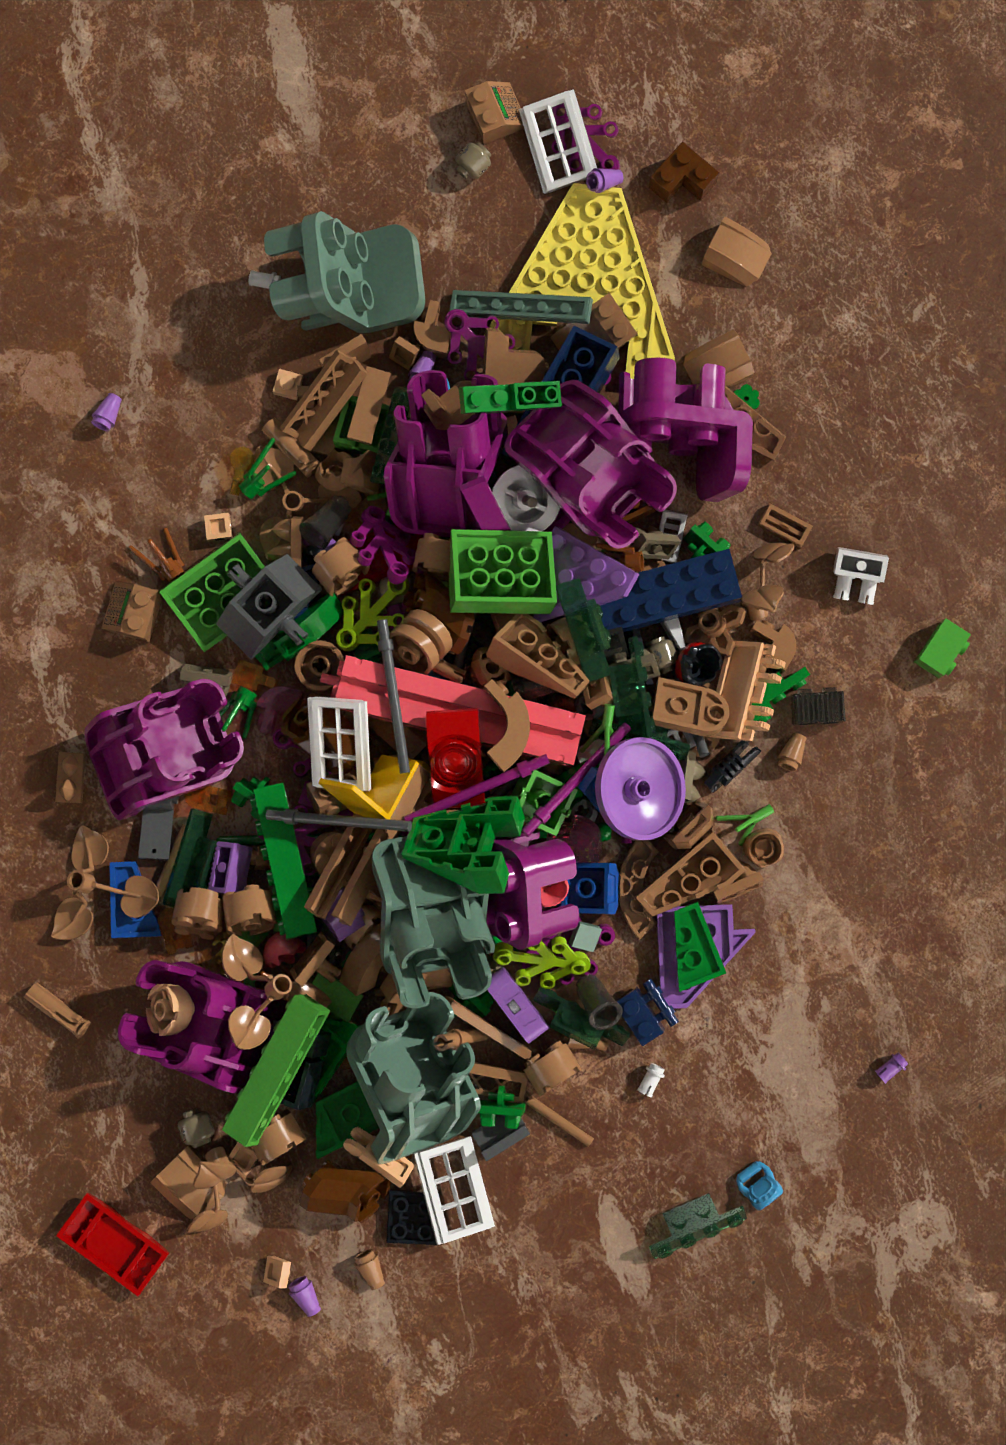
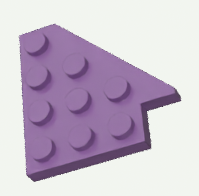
[533,526,639,624]
[656,904,755,1009]

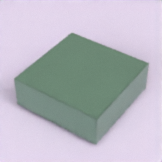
[568,921,602,952]

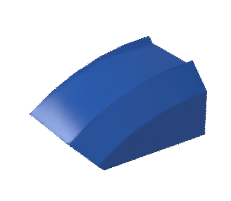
[557,863,619,914]

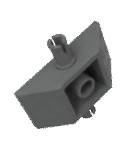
[216,554,322,660]

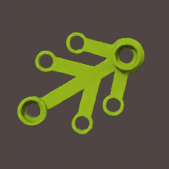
[336,578,409,652]
[493,937,591,989]

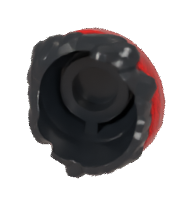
[675,642,723,686]

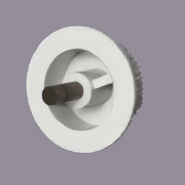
[492,465,560,531]

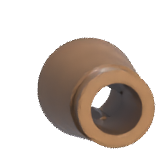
[778,733,807,772]
[354,1249,385,1290]

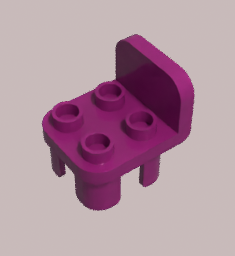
[618,358,753,502]
[384,370,508,537]
[505,380,677,548]
[84,679,244,820]
[486,829,579,950]
[118,960,288,1094]

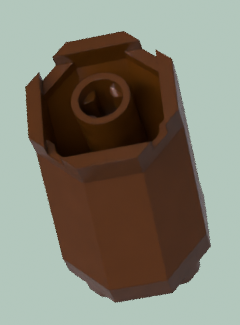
[403,573,475,655]
[281,693,356,775]
[299,1160,391,1223]

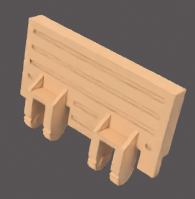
[709,641,785,741]

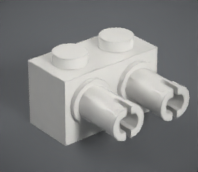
[833,547,889,605]

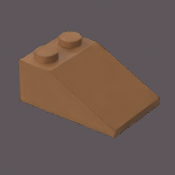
[550,293,638,350]

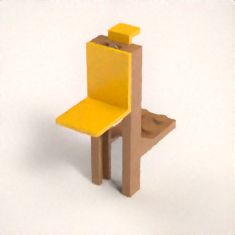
[304,755,431,926]

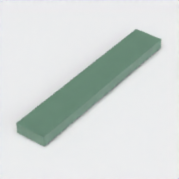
[449,290,593,324]

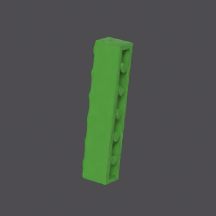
[222,994,330,1147]

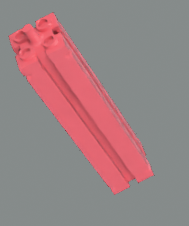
[320,655,586,768]

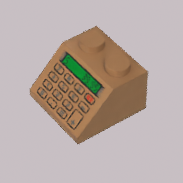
[465,81,524,145]
[101,582,163,643]

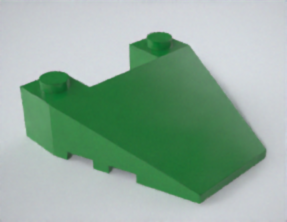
[401,796,525,894]

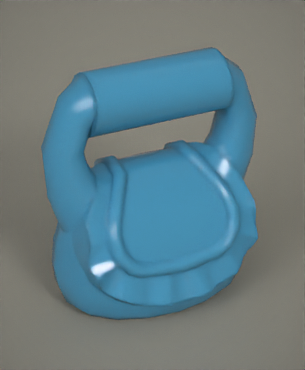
[736,1161,783,1210]

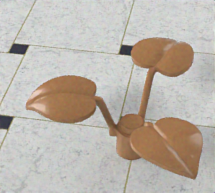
[254,446,362,560]
[741,542,795,621]
[51,825,159,940]
[222,934,332,1050]
[187,1147,292,1233]

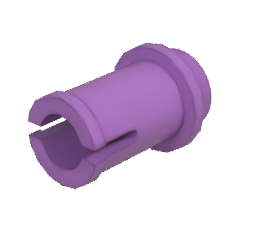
[875,1052,908,1084]

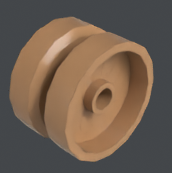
[389,609,452,675]

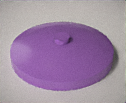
[595,737,686,840]

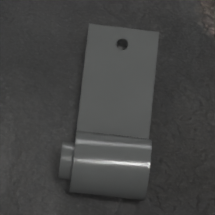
[138,796,179,860]

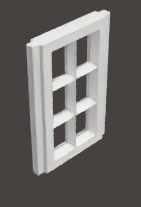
[519,89,597,194]
[307,697,371,791]
[413,1136,495,1245]

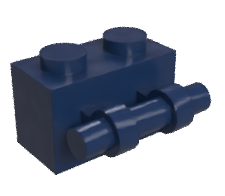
[614,979,679,1046]

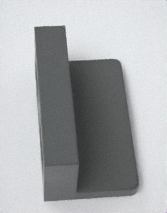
[472,1115,530,1161]

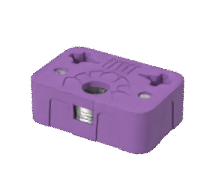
[487,966,549,1044]

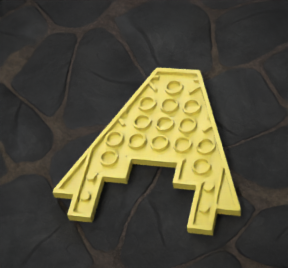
[484,183,675,379]

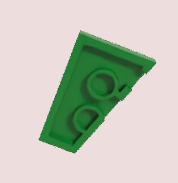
[674,902,726,992]

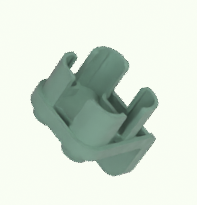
[264,211,425,333]
[372,836,495,1008]
[346,992,481,1164]

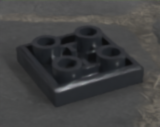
[386,1190,440,1245]

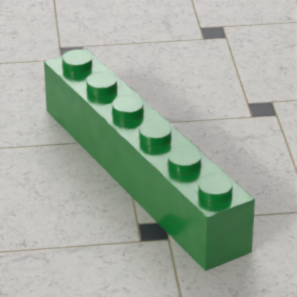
[249,783,317,941]

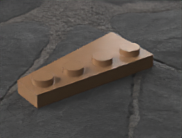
[725,386,786,460]

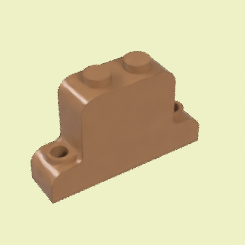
[482,328,549,414]

